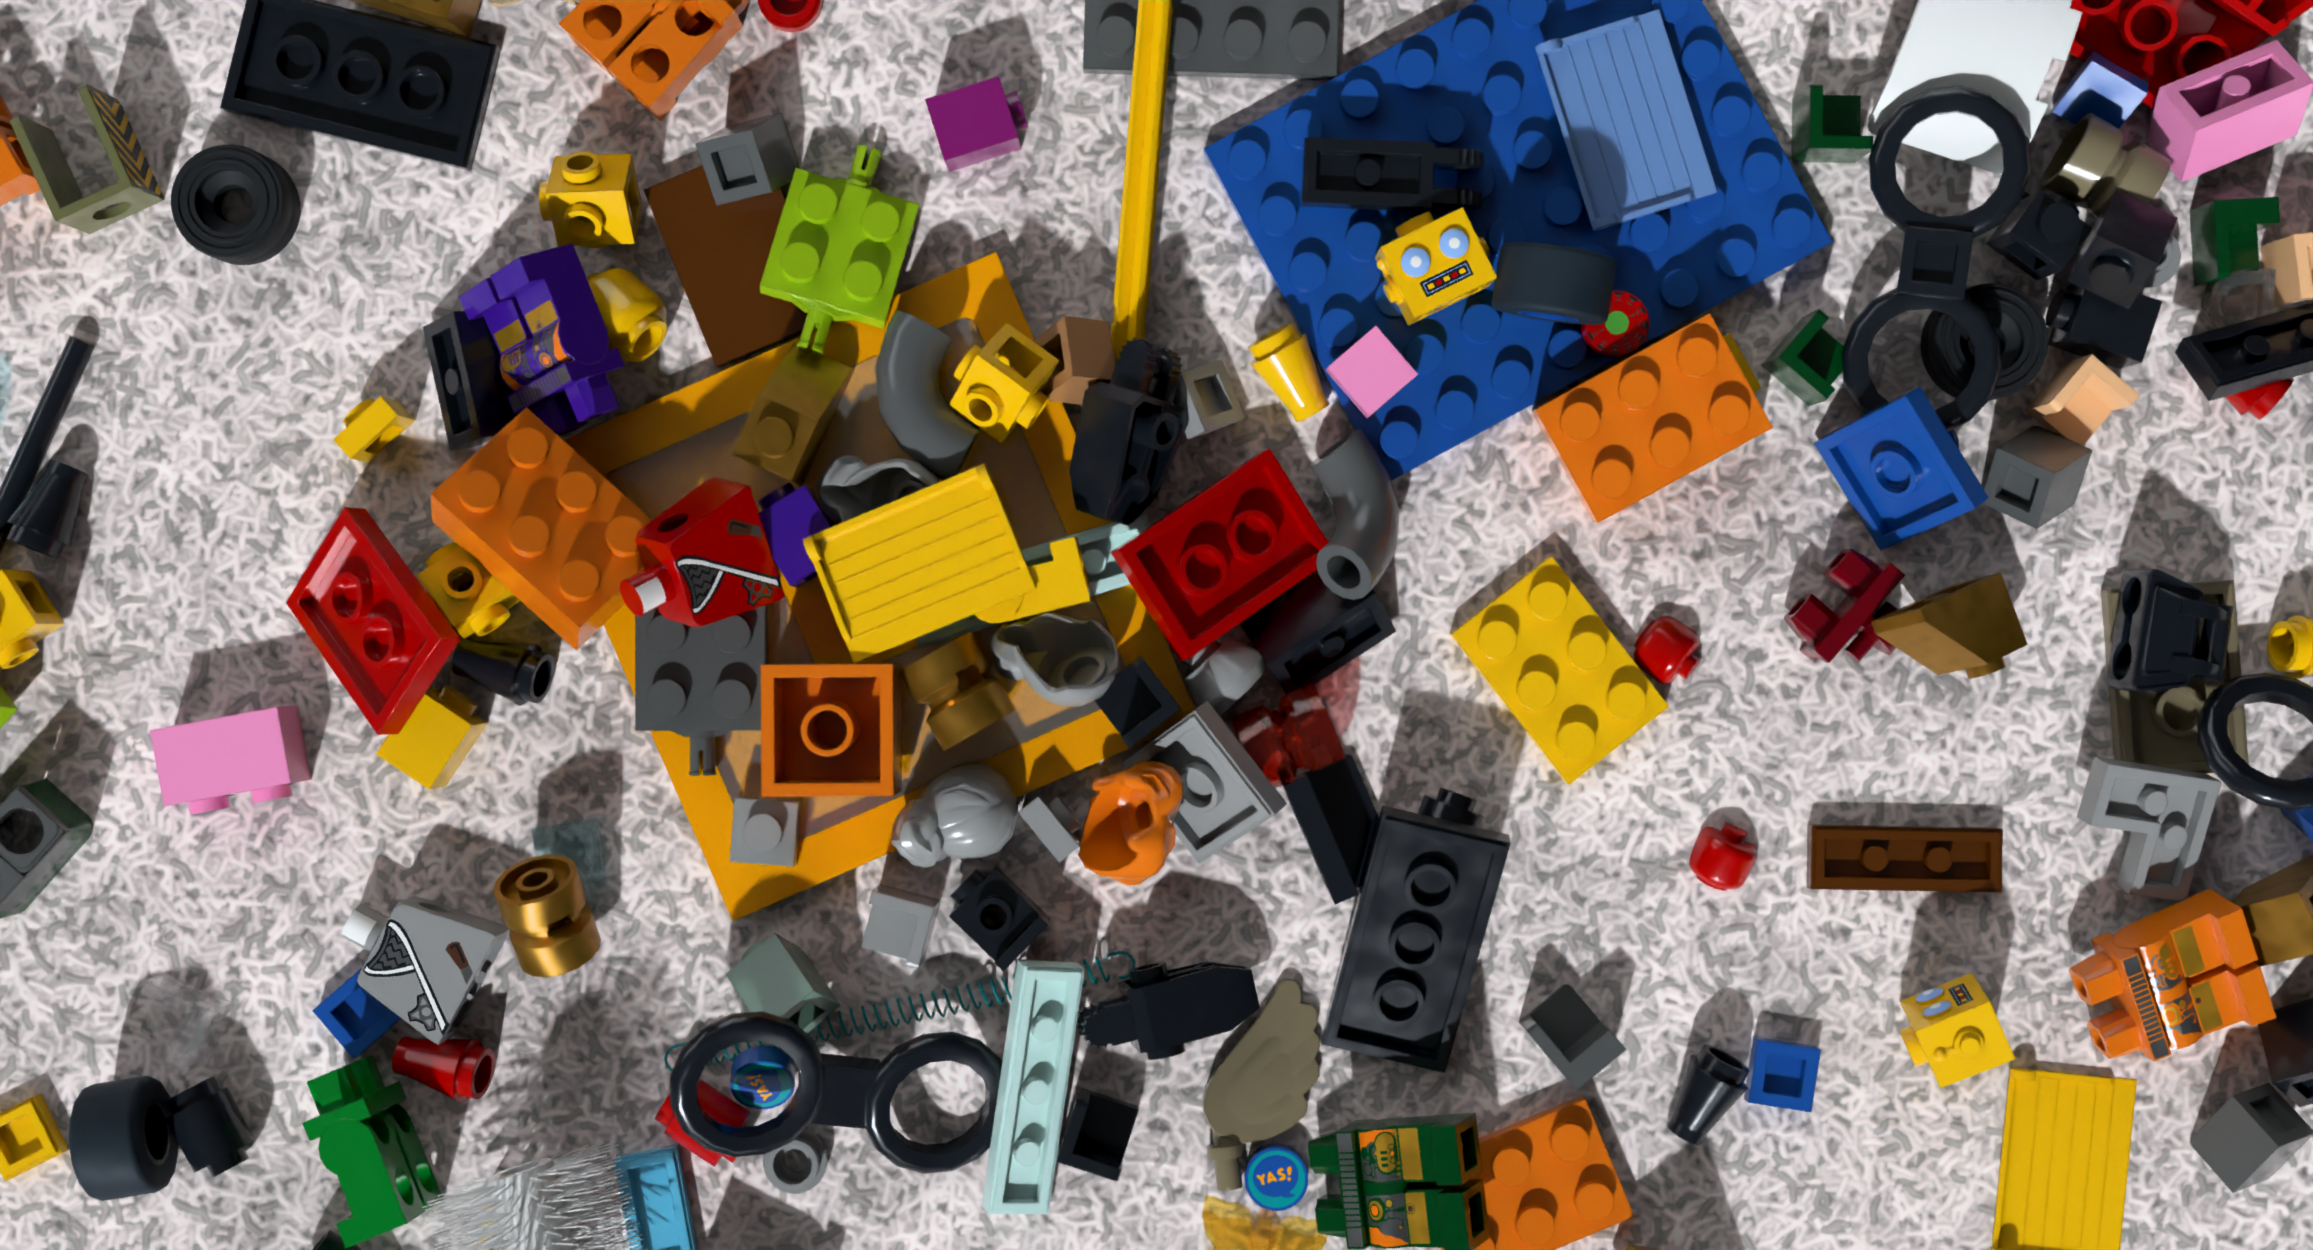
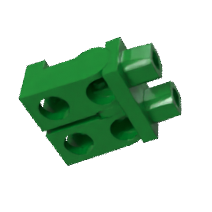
[302,1055,443,1249]

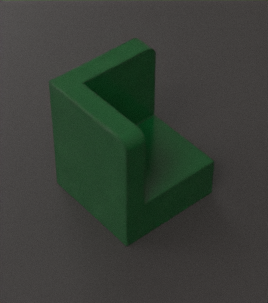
[1791,84,1873,163]
[2190,197,2280,286]
[1761,309,1843,406]

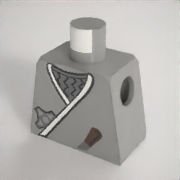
[342,896,510,1045]

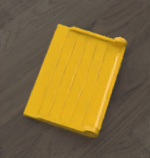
[803,463,1037,663]
[1991,1067,2137,1250]

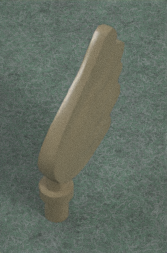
[1203,978,1320,1191]

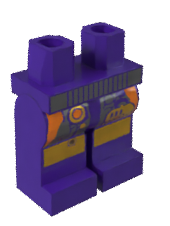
[459,243,625,436]

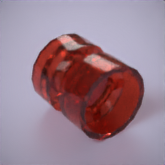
[1230,683,1345,789]

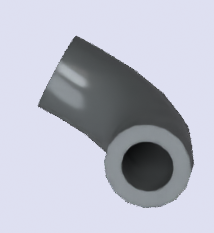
[875,310,980,480]
[1310,428,1399,600]

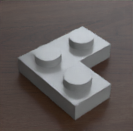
[2077,756,2222,901]

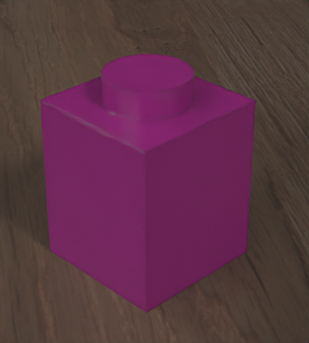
[925,76,1028,172]

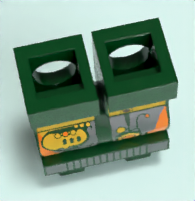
[1308,1113,1490,1250]

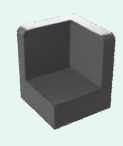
[695,112,800,206]
[1983,426,2093,529]
[1519,984,1626,1091]
[2190,1083,2313,1193]

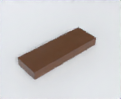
[1806,824,2003,892]

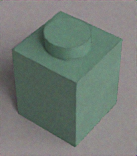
[726,933,841,1034]

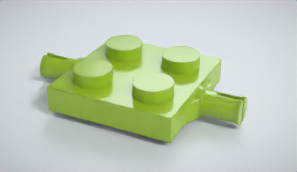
[760,145,920,355]

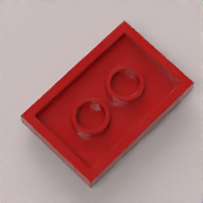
[1111,448,1328,661]
[286,507,461,735]

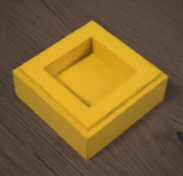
[0,1093,69,1182]

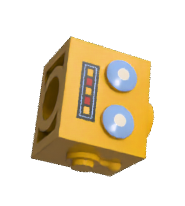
[1375,207,1497,326]
[1899,972,2015,1088]

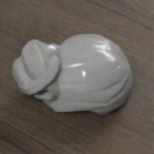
[817,456,938,524]
[989,612,1120,707]
[891,762,1019,868]

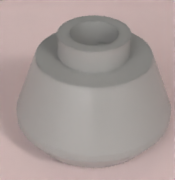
[1184,636,1266,716]

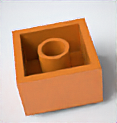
[761,663,902,797]

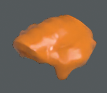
[1078,761,1184,885]

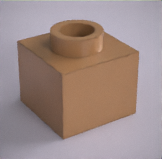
[1033,316,1117,405]

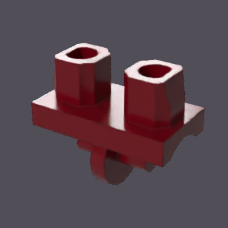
[1783,548,1905,663]

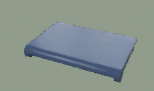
[1535,9,1717,231]

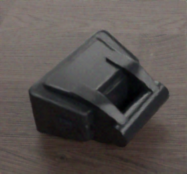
[2106,569,2234,693]

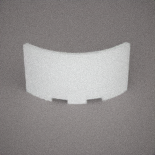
[1867,0,2082,175]

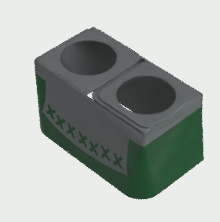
[0,778,93,919]

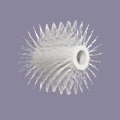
[422,1142,648,1250]

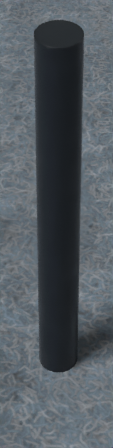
[0,335,95,553]

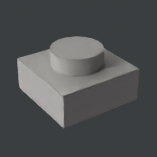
[1173,359,1245,439]
[1019,793,1082,863]
[730,796,802,867]

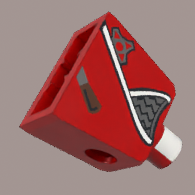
[620,477,785,627]

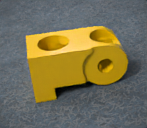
[974,537,1094,623]

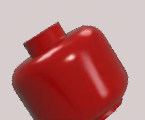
[1633,616,1701,685]
[1689,822,1758,891]

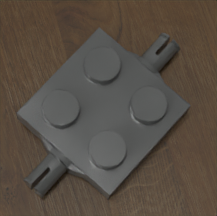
[635,605,768,776]

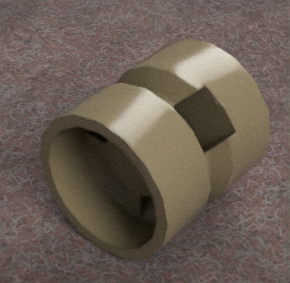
[2041,113,2171,218]

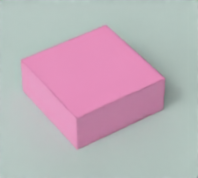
[1325,326,1418,418]

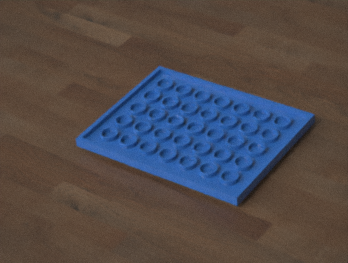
[1203,0,1833,480]

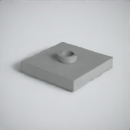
[1122,700,1287,864]

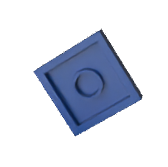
[1814,386,1989,551]

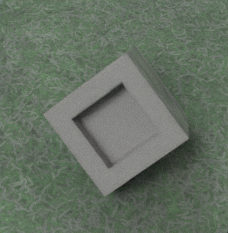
[861,884,940,969]

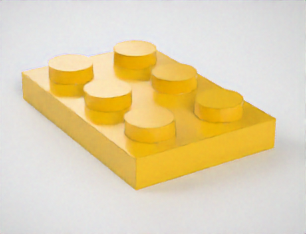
[1449,556,1669,785]

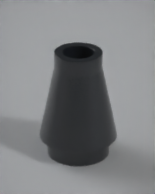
[6,460,89,559]
[452,638,555,706]
[1667,1045,1750,1145]

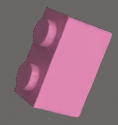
[2146,40,2313,182]
[150,705,311,815]

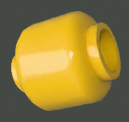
[586,268,667,363]

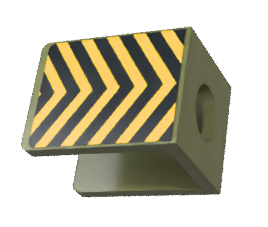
[10,84,164,234]

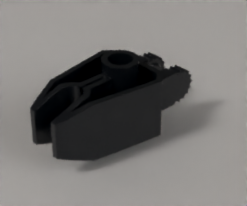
[1069,338,1188,526]
[1076,962,1260,1060]

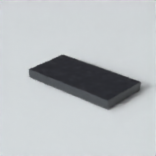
[220,0,501,171]
[1321,805,1511,1073]

